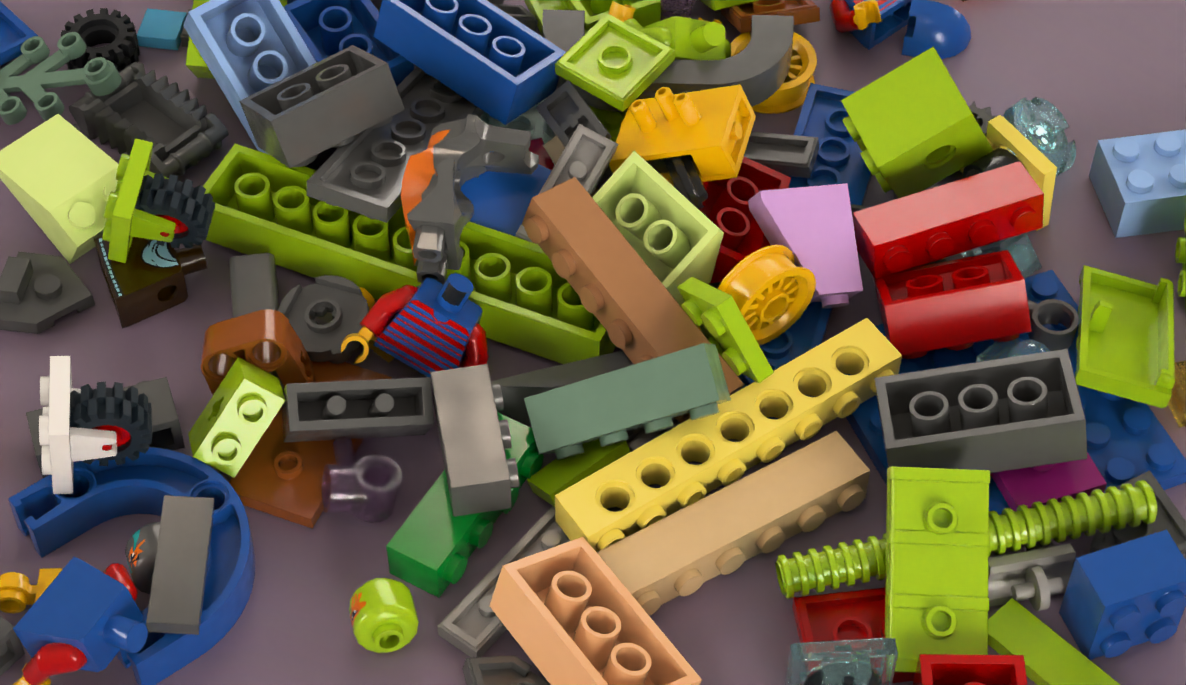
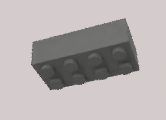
[874,349,1087,473]

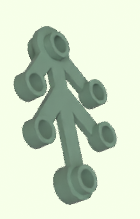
[0,32,122,125]

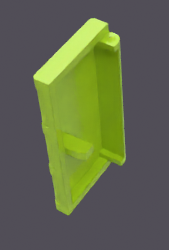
[1075,265,1175,408]
[884,466,990,673]

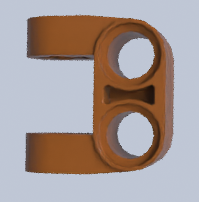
[201,309,315,395]

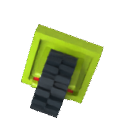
[102,138,215,263]

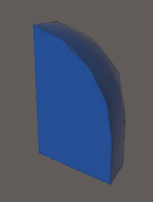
[901,0,971,59]

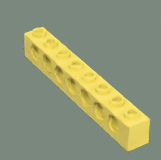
[555,318,902,552]

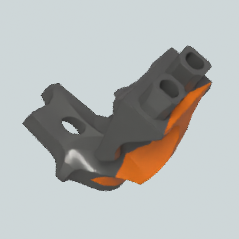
[401,114,539,285]

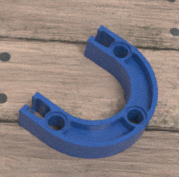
[8,447,255,685]

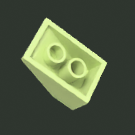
[0,114,118,264]

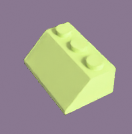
[592,151,724,306]

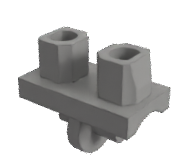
[988,541,1076,611]

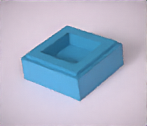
[137,8,187,50]

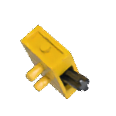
[609,84,756,210]

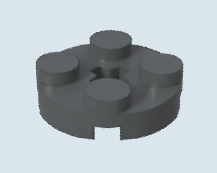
[278,275,370,364]

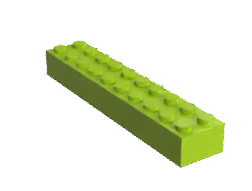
[203,143,616,364]

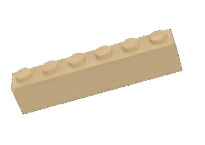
[596,430,870,616]

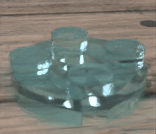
[1003,97,1076,177]

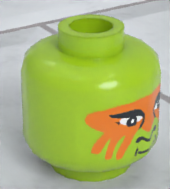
[349,578,419,653]

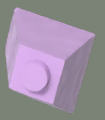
[748,183,863,308]

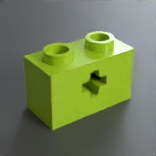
[188,357,286,478]

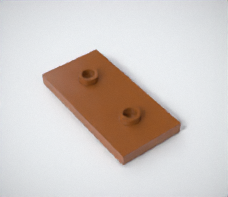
[229,361,392,529]

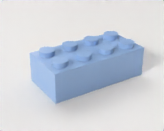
[183,0,316,154]
[1089,129,1186,238]

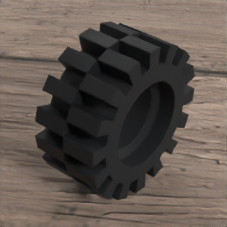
[61,8,140,72]

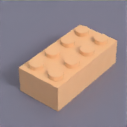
[489,537,702,685]

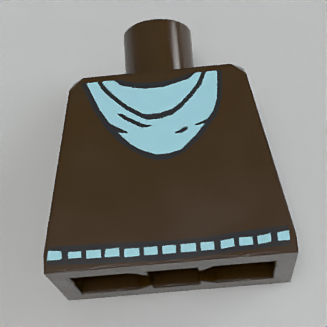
[94,237,208,328]

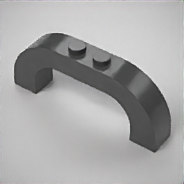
[542,10,794,112]

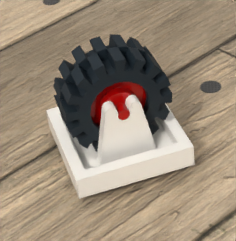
[39,356,152,494]

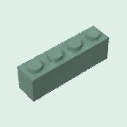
[524,343,731,460]

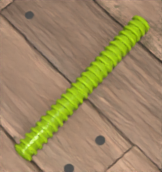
[775,480,1157,599]

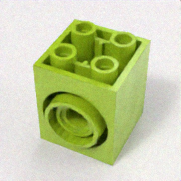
[841,46,993,198]

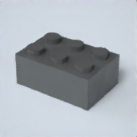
[239,45,405,168]

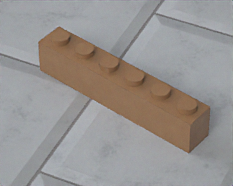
[522,177,744,423]

